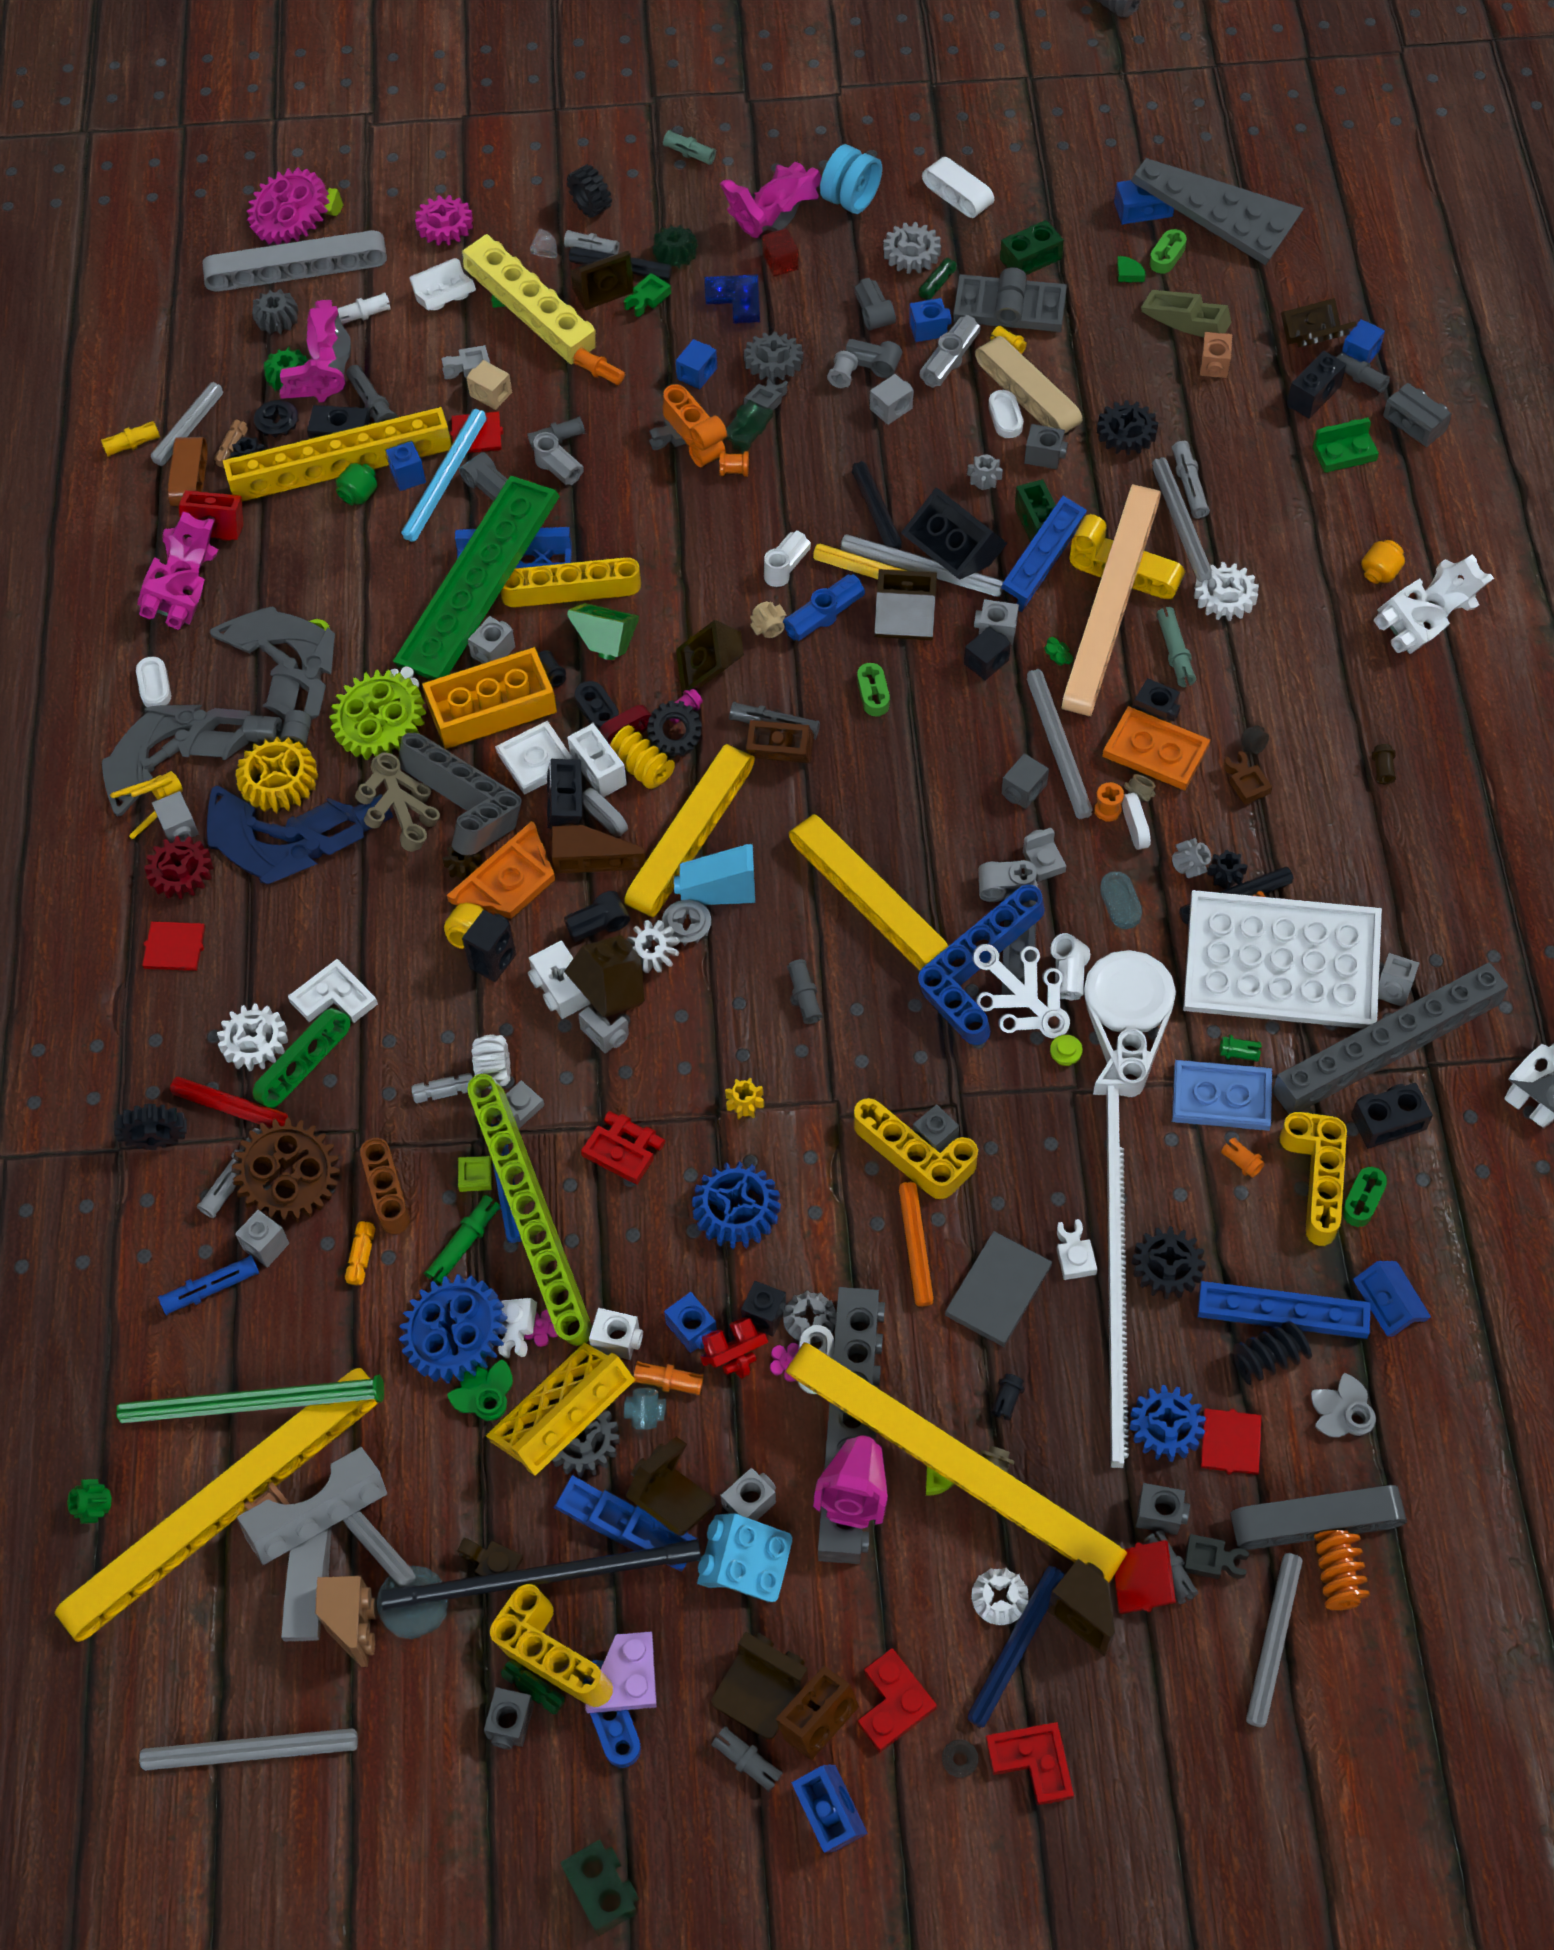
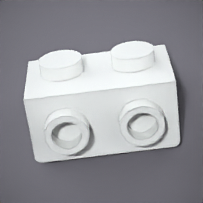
[410,258,476,311]

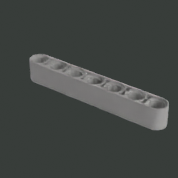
[202,231,387,292]

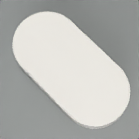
[988,390,1023,438]
[136,657,171,708]
[1122,793,1151,850]

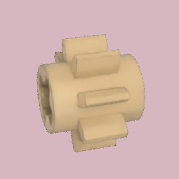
[750,602,786,638]

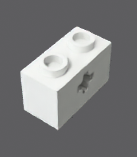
[528,940,591,1019]

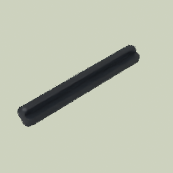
[569,247,672,280]
[852,461,902,550]
[1179,867,1294,924]

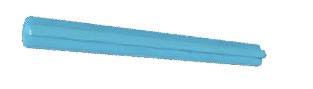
[402,409,487,542]

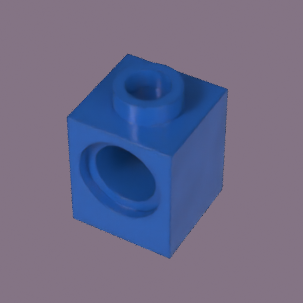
[909,298,951,342]
[1342,319,1385,363]
[675,339,717,390]
[386,441,426,492]
[664,1292,717,1353]

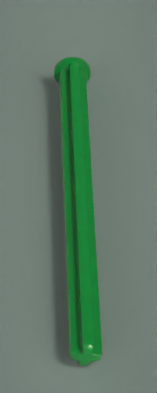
[116,1374,384,1423]

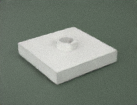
[495,721,573,795]

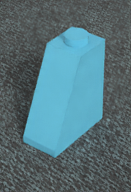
[674,844,755,905]

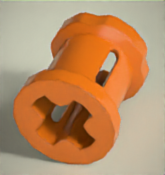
[720,451,749,477]
[1094,782,1124,822]

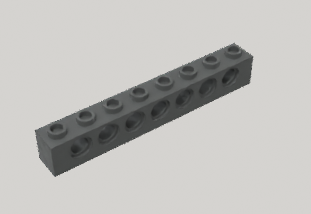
[1272,962,1509,1114]
[818,1287,885,1564]

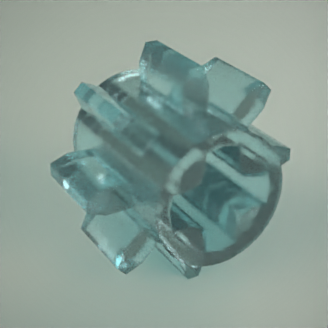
[624,1388,666,1429]

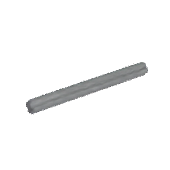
[1152,457,1212,582]
[841,534,1004,597]
[1027,669,1093,819]
[139,1728,358,1770]

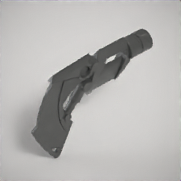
[210,607,335,748]
[102,705,283,816]

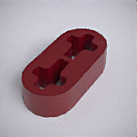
[599,705,651,745]

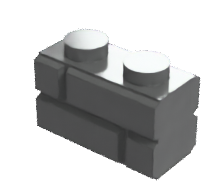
[1383,383,1452,447]

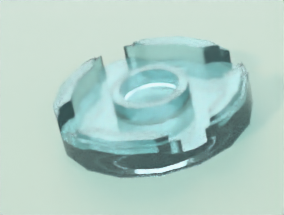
[377,1566,449,1639]

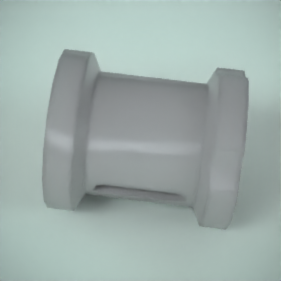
[827,351,858,388]

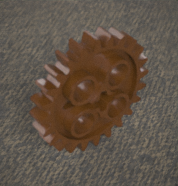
[232,1118,340,1224]

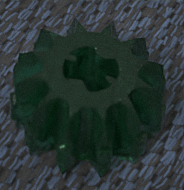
[652,224,698,269]

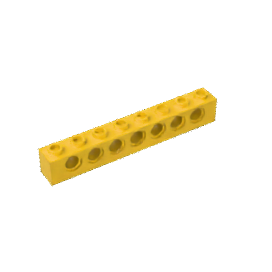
[222,407,452,501]

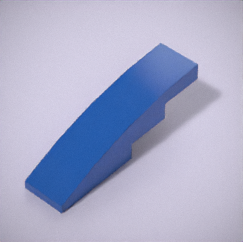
[553,1475,699,1571]

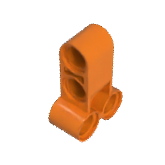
[663,384,727,468]

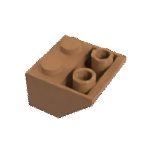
[315,1576,377,1667]

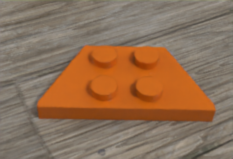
[447,821,555,919]

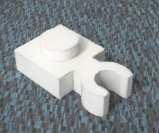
[1057,1219,1097,1280]
[498,1298,537,1358]

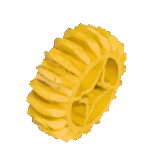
[236,736,318,814]

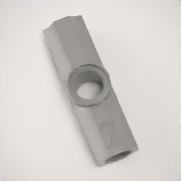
[920,315,980,388]

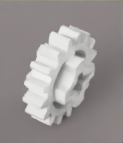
[1194,562,1259,621]
[217,1004,288,1071]

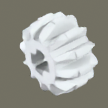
[627,920,680,973]
[472,1034,511,1089]

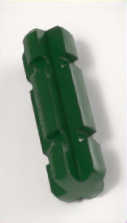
[919,257,956,300]
[501,1659,565,1714]

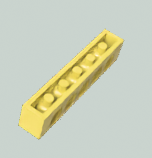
[462,234,596,365]

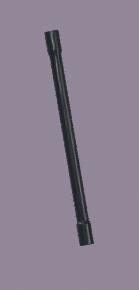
[381,1539,701,1611]

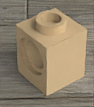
[466,360,512,410]

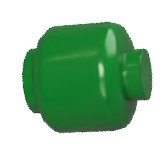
[336,463,378,505]

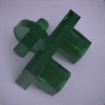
[725,400,773,453]

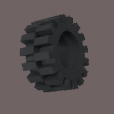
[566,164,612,218]
[647,700,702,758]

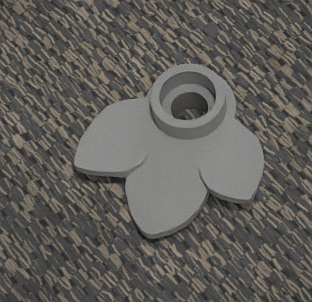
[1311,1373,1376,1437]

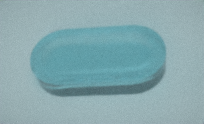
[1100,871,1142,929]

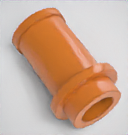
[1221,1137,1265,1178]

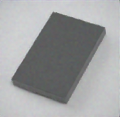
[945,1231,1052,1347]

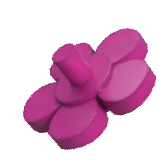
[524,1309,558,1347]
[770,1343,799,1382]

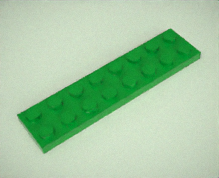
[393,475,560,680]

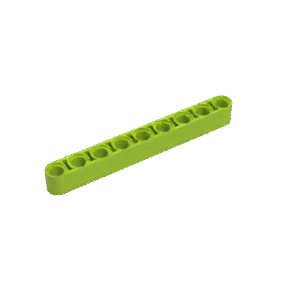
[467,1074,592,1346]

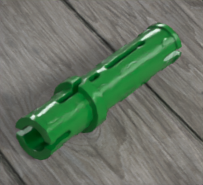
[424,1195,501,1286]

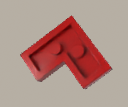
[858,1648,937,1753]
[985,1722,1074,1806]

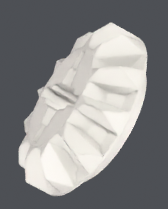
[972,1567,1028,1625]

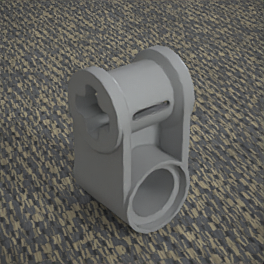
[978,860,1038,902]

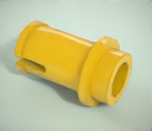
[990,326,1026,354]

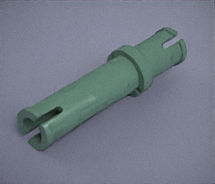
[1156,607,1196,687]

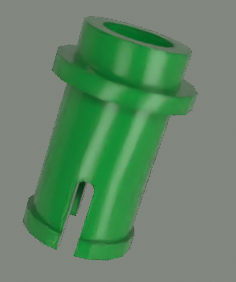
[1219,1034,1262,1062]

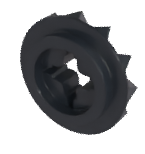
[254,400,299,438]

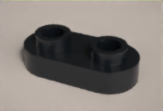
[575,681,619,730]

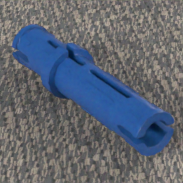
[158,1255,260,1316]

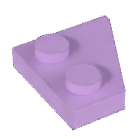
[586,1632,657,1713]

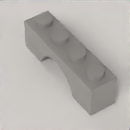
[237,1447,388,1565]

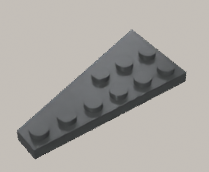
[1131,158,1304,266]

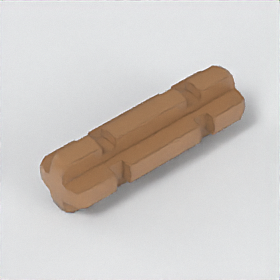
[214,419,248,467]

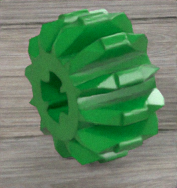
[264,347,308,392]

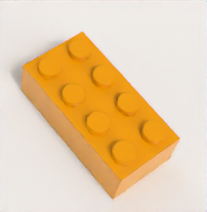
[422,647,557,749]

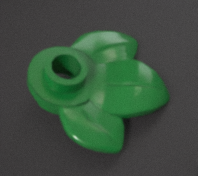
[447,1359,513,1421]

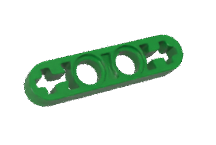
[253,1008,350,1108]

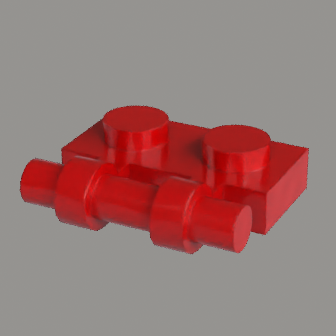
[581,1111,666,1185]

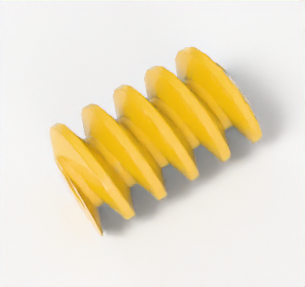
[610,725,675,789]

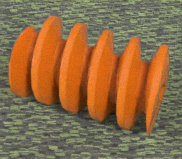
[1314,1530,1370,1610]

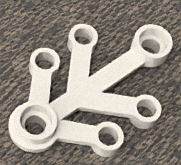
[972,944,1070,1038]

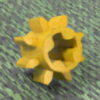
[725,1078,764,1119]

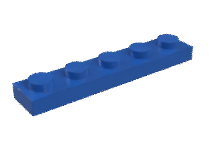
[1197,1281,1371,1339]

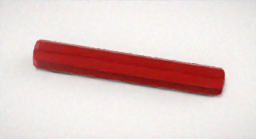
[170,1077,288,1128]

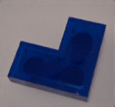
[704,274,760,323]

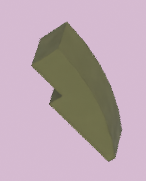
[1141,290,1232,338]

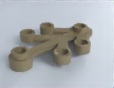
[355,753,440,852]

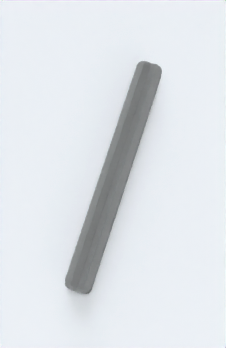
[1246,1553,1303,1728]

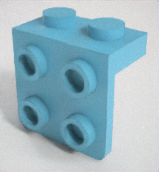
[697,1513,793,1602]

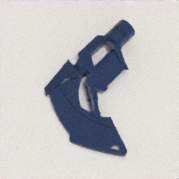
[207,786,393,884]

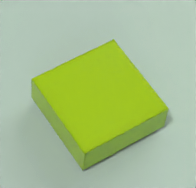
[458,1156,492,1192]

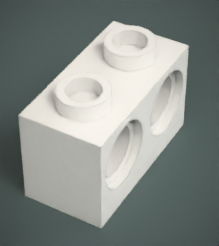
[567,723,627,797]

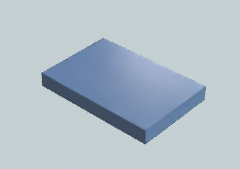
[1172,1060,1272,1131]

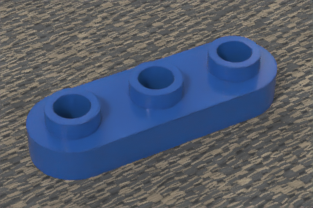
[583,1660,641,1768]

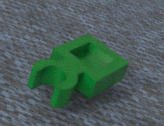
[624,273,671,317]

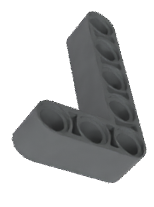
[398,733,522,855]

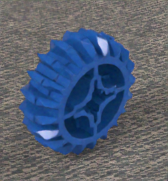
[692,1161,781,1249]

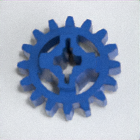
[1129,1385,1206,1462]

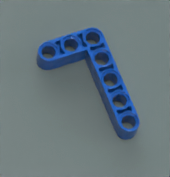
[918,885,1045,1045]

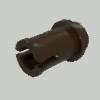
[1371,744,1396,785]

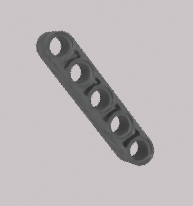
[1230,1485,1407,1550]

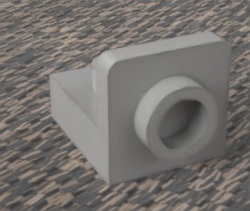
[1023,828,1066,882]
[1378,953,1419,1007]
[579,1007,629,1054]
[496,1080,545,1129]

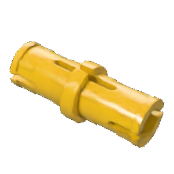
[101,421,160,457]

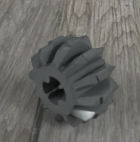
[252,289,299,335]

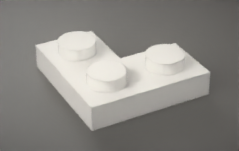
[288,959,378,1023]

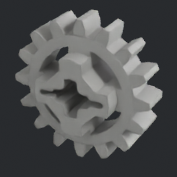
[883,222,941,274]

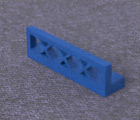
[1001,496,1087,612]
[455,527,572,569]

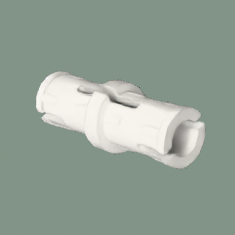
[337,293,391,325]

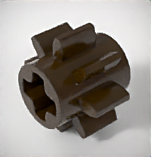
[443,846,482,880]

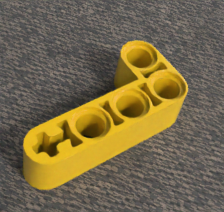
[1070,514,1185,599]
[854,1098,978,1199]
[1279,1112,1347,1246]
[490,1584,613,1707]

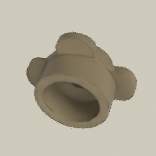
[1124,774,1156,801]
[980,1446,1015,1472]

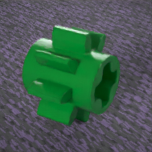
[67,1479,112,1524]

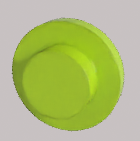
[1050,1035,1082,1066]

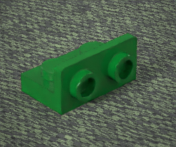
[1312,418,1379,473]

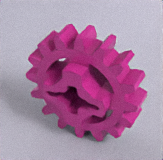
[415,195,473,245]

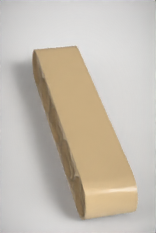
[975,336,1083,434]

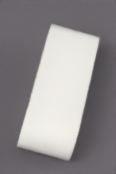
[922,157,994,218]

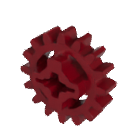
[144,836,214,900]

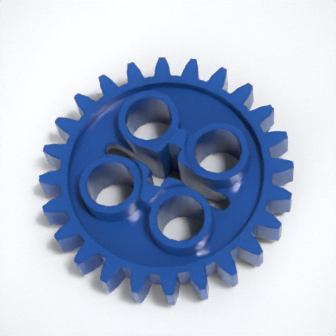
[399,1274,508,1383]

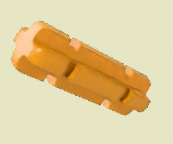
[345,1221,375,1286]

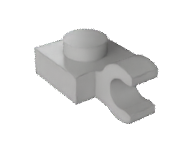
[441,345,490,379]

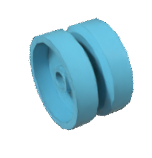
[820,144,882,214]

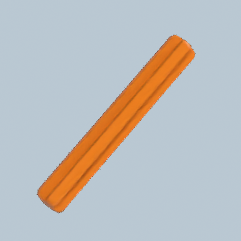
[899,1182,934,1307]

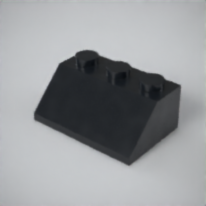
[901,487,1007,580]

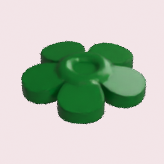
[1044,637,1073,666]

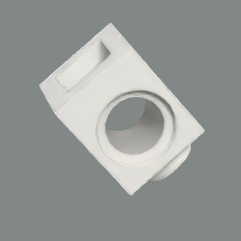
[589,1308,643,1360]

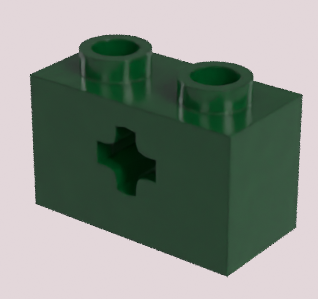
[1015,479,1056,542]

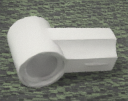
[764,530,811,587]
[1050,933,1091,1001]

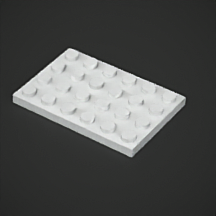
[1183,890,1382,1029]

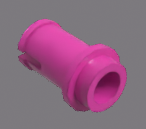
[669,689,703,724]

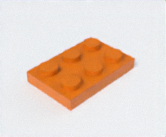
[1102,706,1211,791]

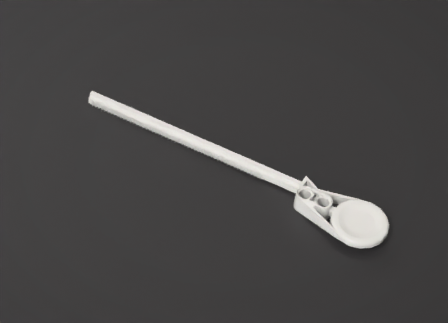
[1084,950,1176,1468]

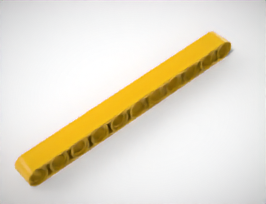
[785,1342,1127,1583]
[55,1368,379,1642]

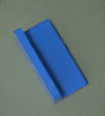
[1353,1261,1431,1337]

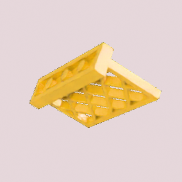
[486,1342,635,1476]

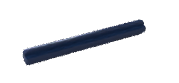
[968,1566,1064,1728]

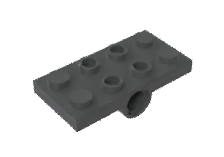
[953,268,1067,332]

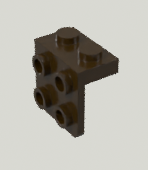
[1280,298,1357,348]
[626,1436,716,1536]
[712,1631,808,1739]

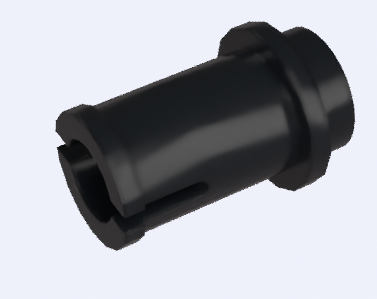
[538,650,566,687]
[990,1374,1025,1420]

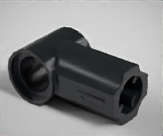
[564,891,631,942]

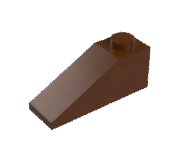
[552,824,646,874]

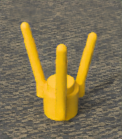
[110,771,183,839]

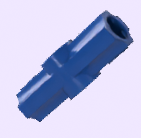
[783,574,865,641]

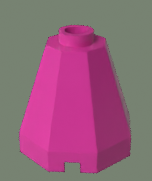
[813,1436,888,1529]

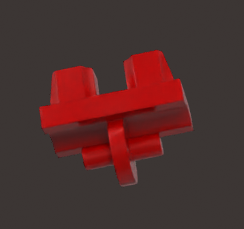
[700,1317,768,1378]

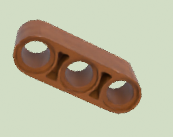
[168,437,208,506]
[360,1138,410,1235]

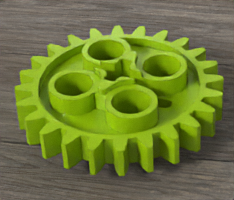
[330,670,426,760]

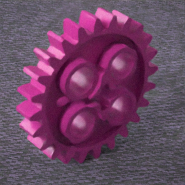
[247,167,329,245]

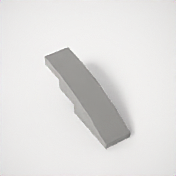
[281,1526,332,1642]

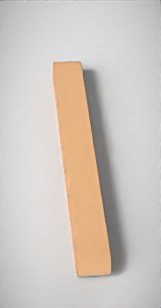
[1062,484,1161,716]

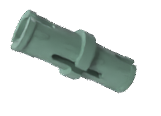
[663,130,716,165]

